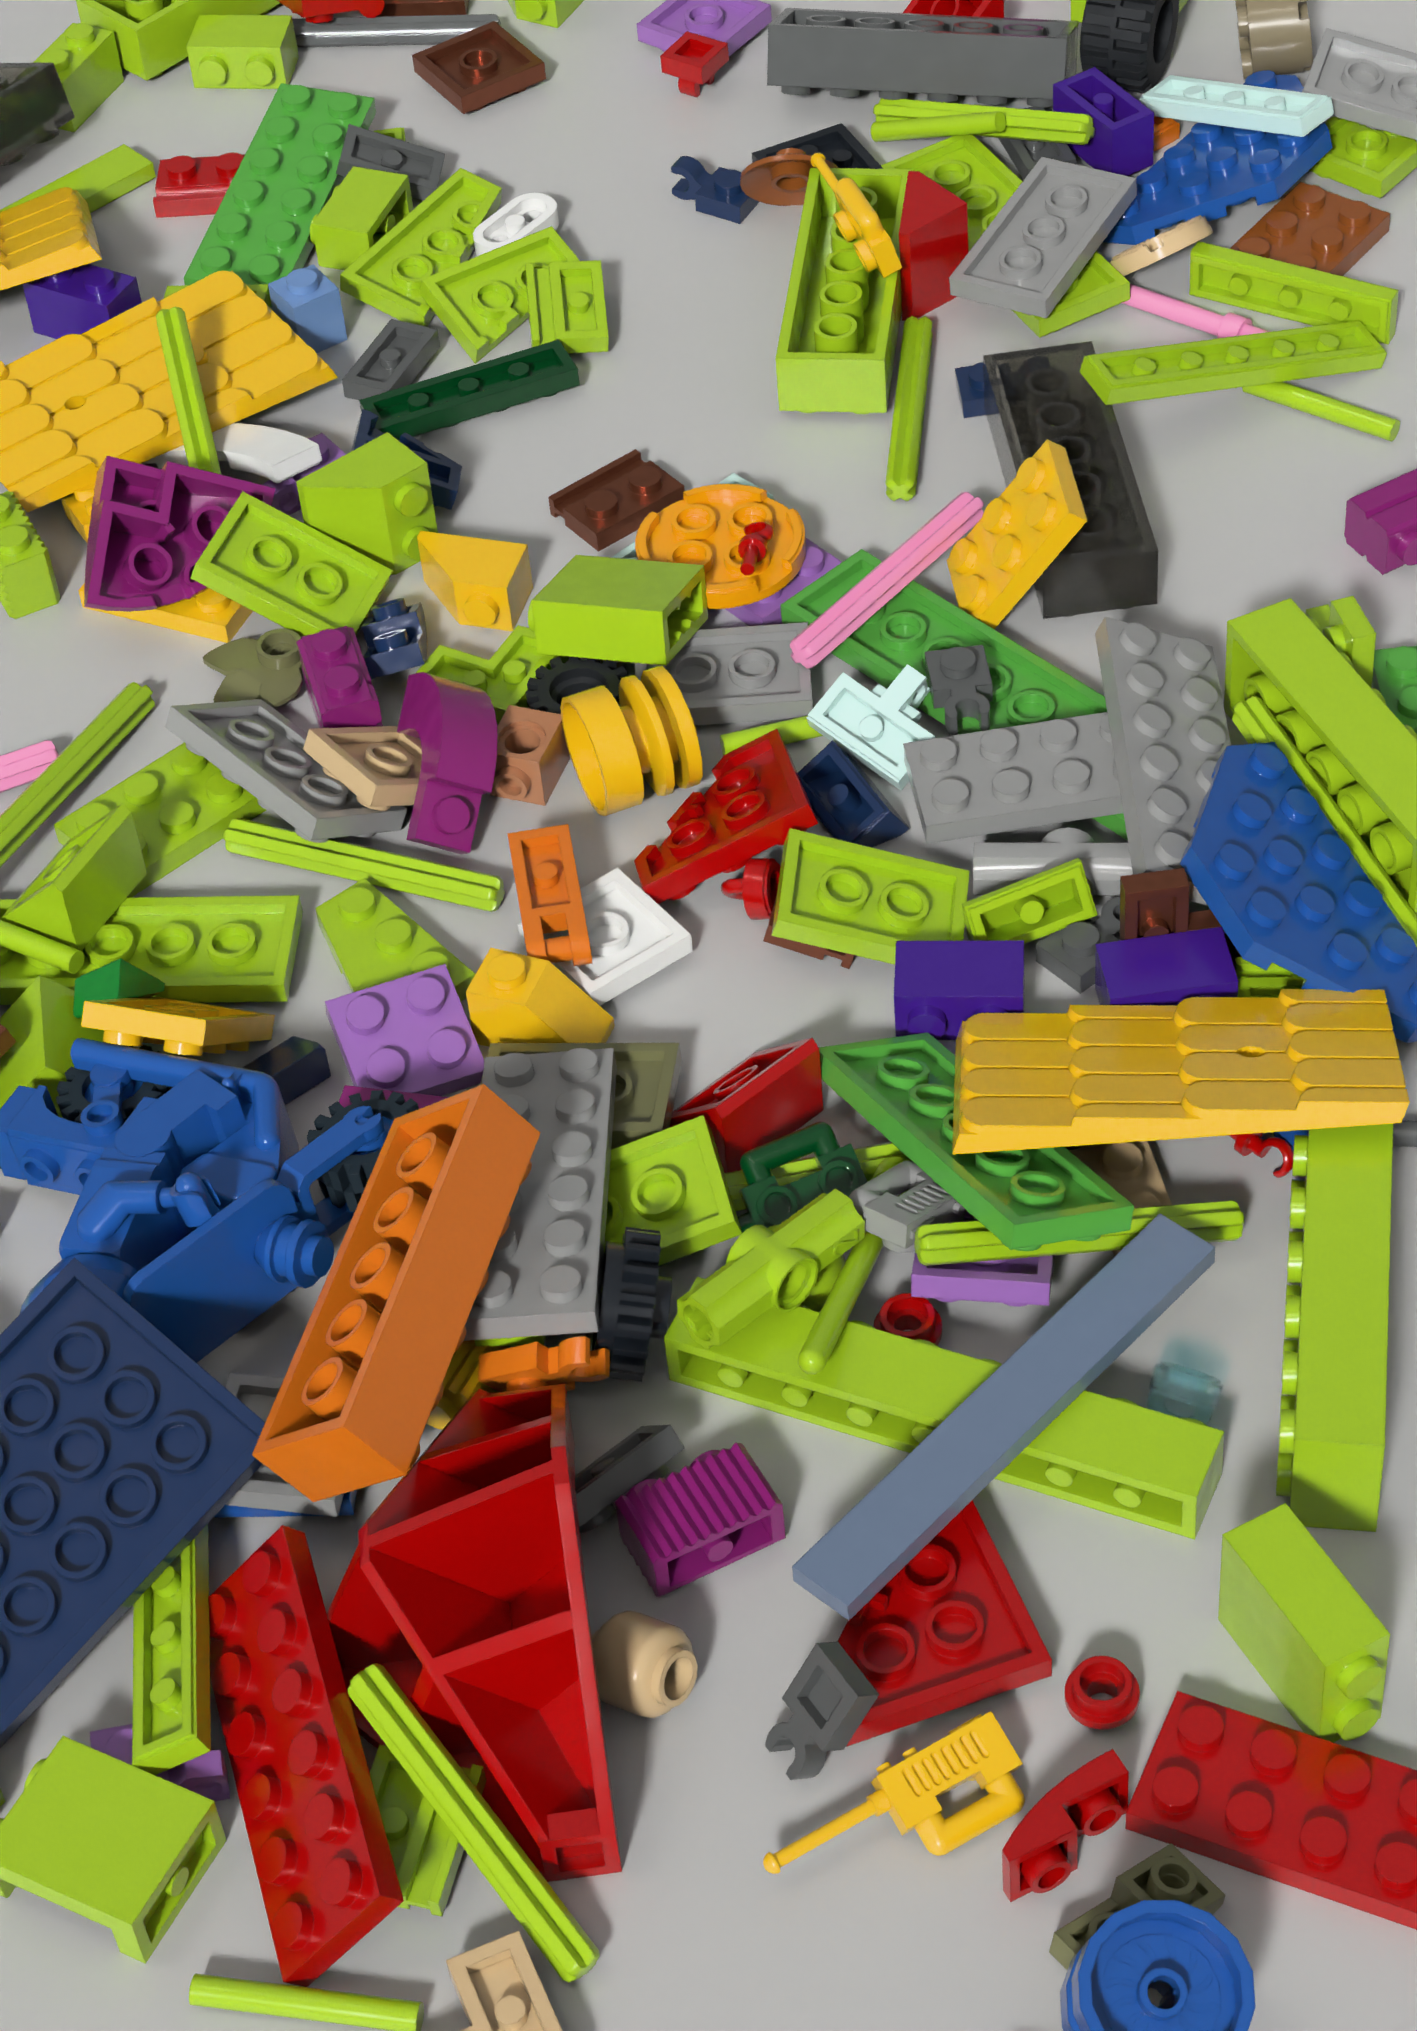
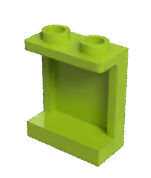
[0,1736,227,1964]

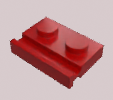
[153,152,245,218]

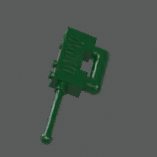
[658,1122,867,1268]

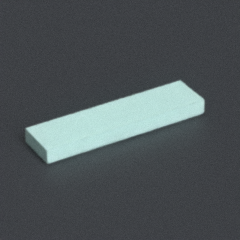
[1139,75,1334,137]

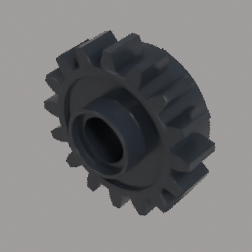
[592,1227,672,1382]

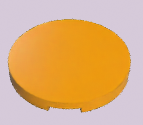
[635,484,806,609]

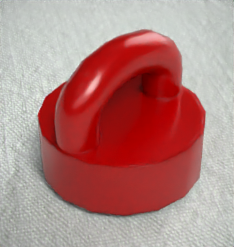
[721,858,781,920]

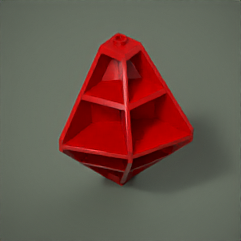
[327,1384,622,1882]

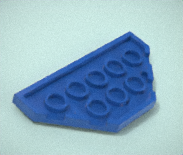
[1103,70,1333,245]
[1180,742,1417,1043]

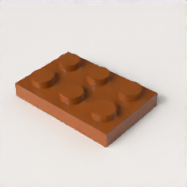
[1230,182,1390,276]

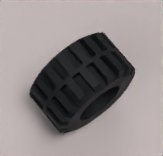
[1080,0,1179,93]

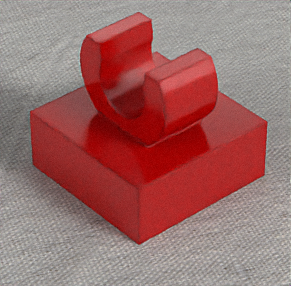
[660,31,729,97]

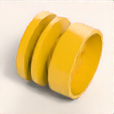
[560,666,703,816]

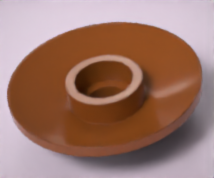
[740,148,838,206]

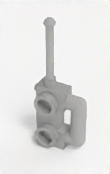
[849,1161,967,1253]

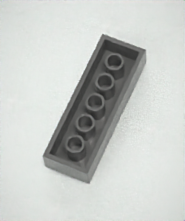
[767,8,1079,107]

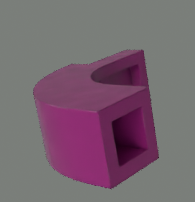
[397,672,498,855]

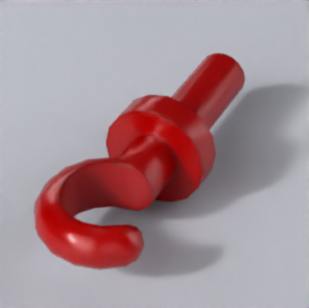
[738,522,774,576]
[1228,1133,1293,1178]

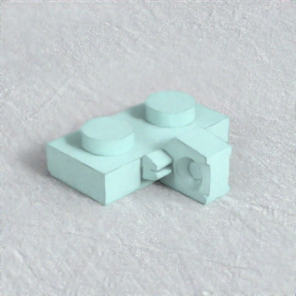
[806,664,936,790]

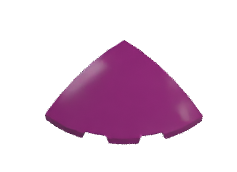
[84,456,275,612]

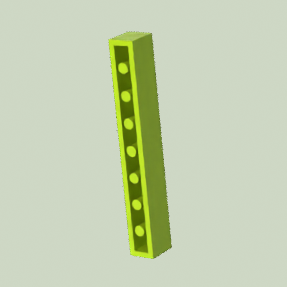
[664,1277,1224,1540]

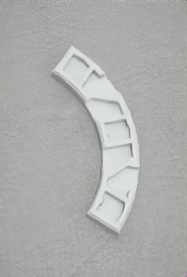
[141,423,323,484]

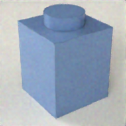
[268,264,348,353]

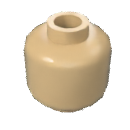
[592,1610,698,1718]

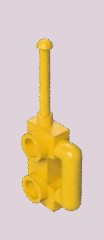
[810,153,902,278]
[763,1711,1025,1874]

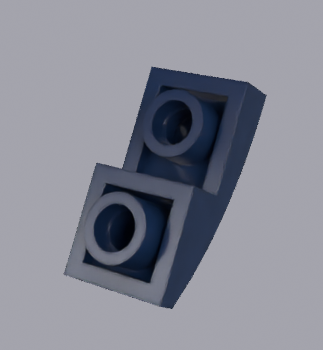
[361,598,427,680]

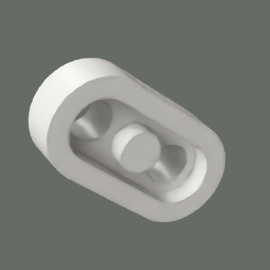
[473,193,559,256]

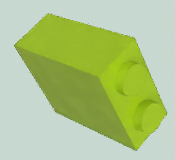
[528,555,708,666]
[1218,1503,1390,1743]

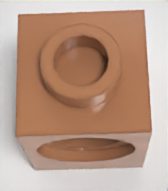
[490,705,570,806]

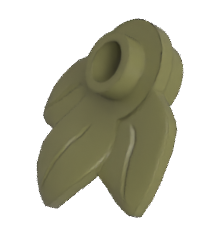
[203,628,303,708]

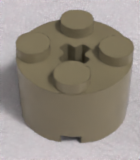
[1235,0,1313,80]

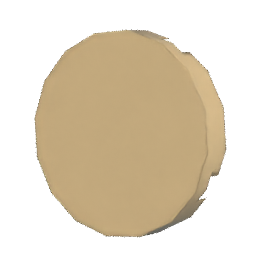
[1110,215,1213,276]

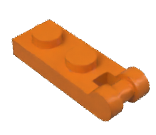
[507,824,593,966]

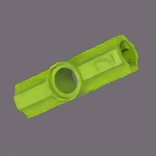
[677,1189,865,1350]

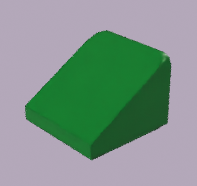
[73,958,165,1019]

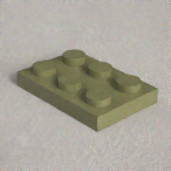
[480,1043,682,1150]

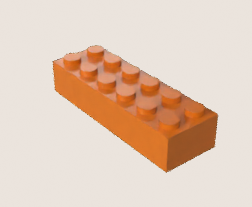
[252,1084,540,1502]

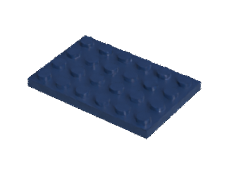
[0,1257,265,1748]

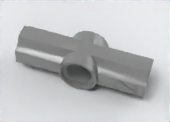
[973,827,1133,898]

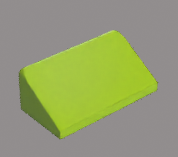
[962,858,1098,944]

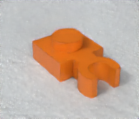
[478,1336,610,1392]

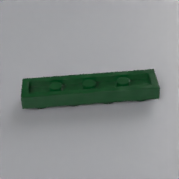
[359,339,580,440]

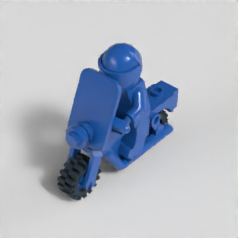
[0,1038,419,1363]

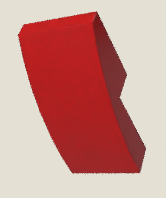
[1002,1749,1129,1902]

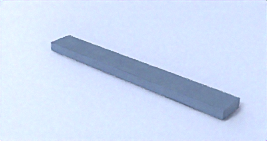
[792,1213,1215,1621]

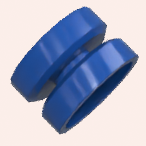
[1060,1900,1256,2031]

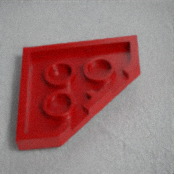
[634,729,818,904]
[838,1500,1052,1747]

